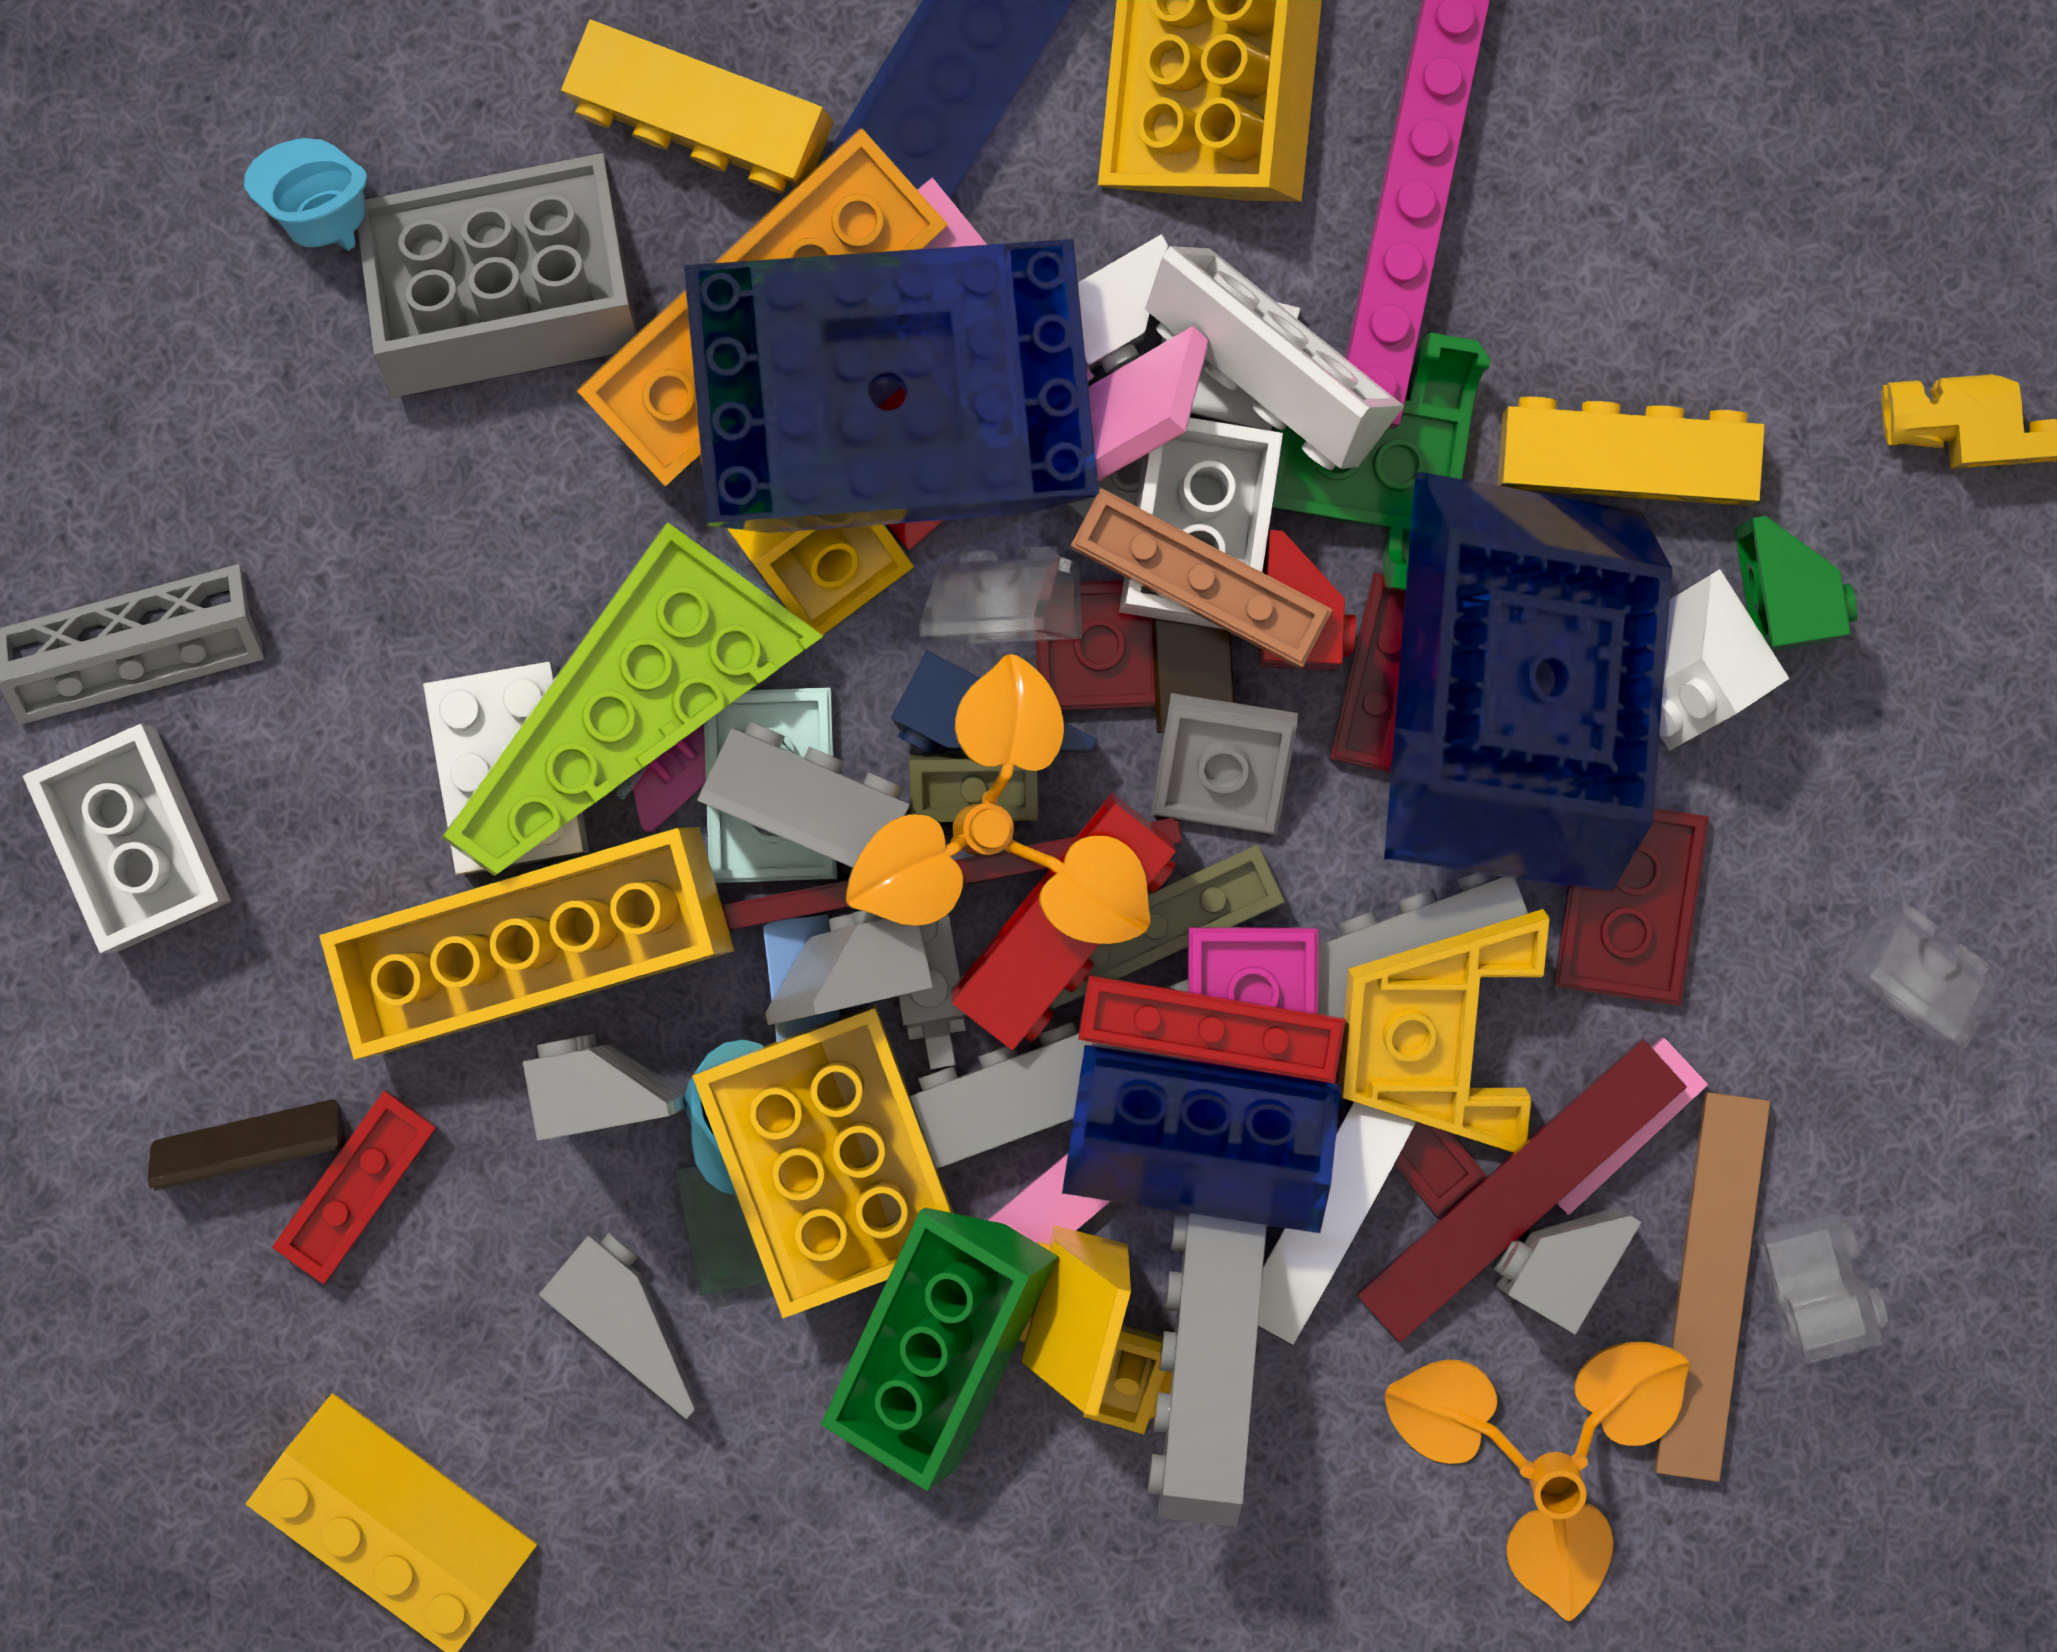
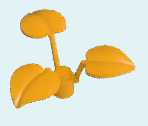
[846,654,1150,944]
[1384,1342,1690,1621]

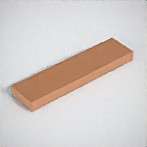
[1070,488,1333,669]

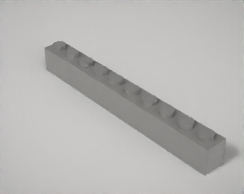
[909,866,1528,1169]

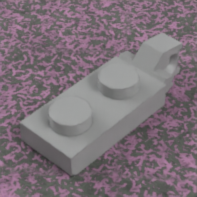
[898,913,966,1070]

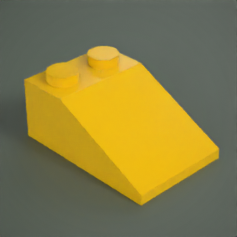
[1019,1225,1131,1417]

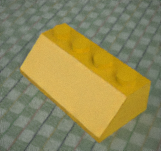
[246,1392,538,1652]

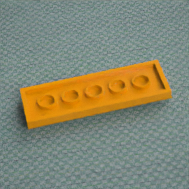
[576,128,948,486]

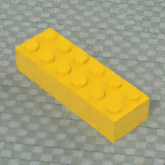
[319,827,734,1060]

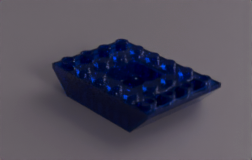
[684,239,1099,533]
[1384,472,1672,891]

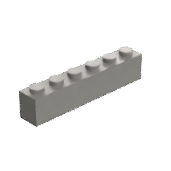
[1148,1131,1274,1527]

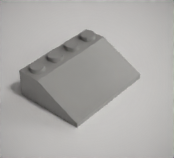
[358,153,638,398]

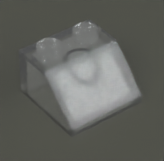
[920,547,1082,646]
[1839,906,1998,1049]

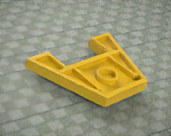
[1338,909,1550,1153]

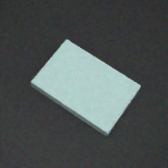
[704,688,838,883]

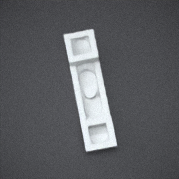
[1258,1102,1416,1344]

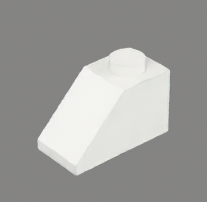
[1050,234,1168,373]

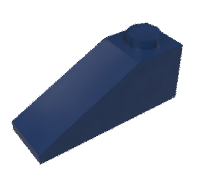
[891,650,1097,754]

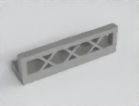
[0,564,264,725]

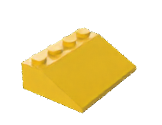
[1098,0,1322,202]
[692,1004,954,1318]

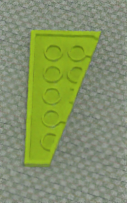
[441,522,823,876]

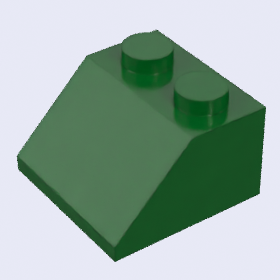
[1734,516,1857,651]

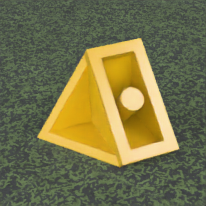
[1083,1324,1171,1434]

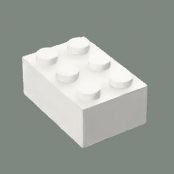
[1119,418,1283,629]
[423,661,590,875]
[23,724,232,953]

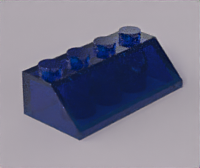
[1062,1045,1341,1233]

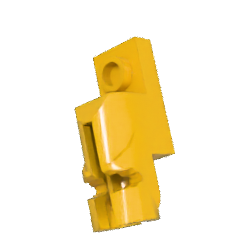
[1881,374,2057,469]

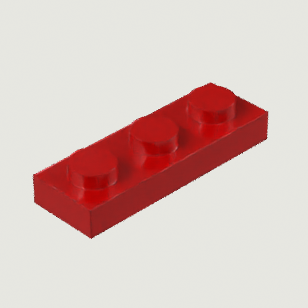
[272,1090,438,1285]

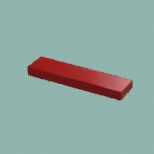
[1078,975,1346,1084]

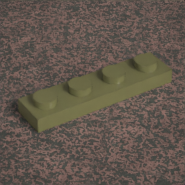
[1051,844,1285,1009]

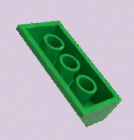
[820,1208,1059,1491]

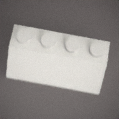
[1145,246,1404,470]

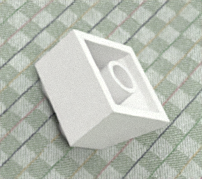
[1635,569,1789,751]

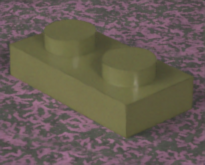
[909,754,1038,822]

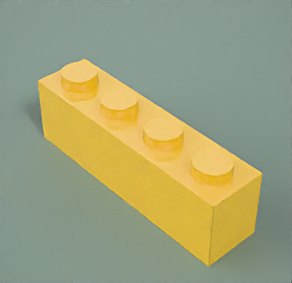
[561,19,834,194]
[1497,397,1765,506]

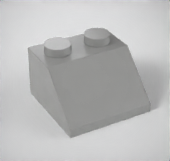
[765,911,933,1025]
[1493,1208,1641,1335]

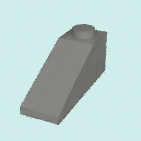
[539,1232,699,1419]

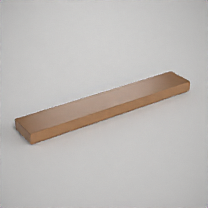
[1653,1092,1770,1482]

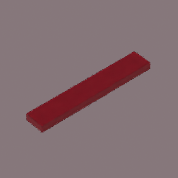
[1357,1037,1687,1343]

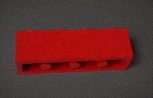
[951,792,1176,1051]

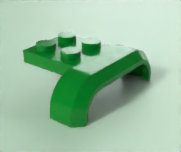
[1272,332,1490,595]

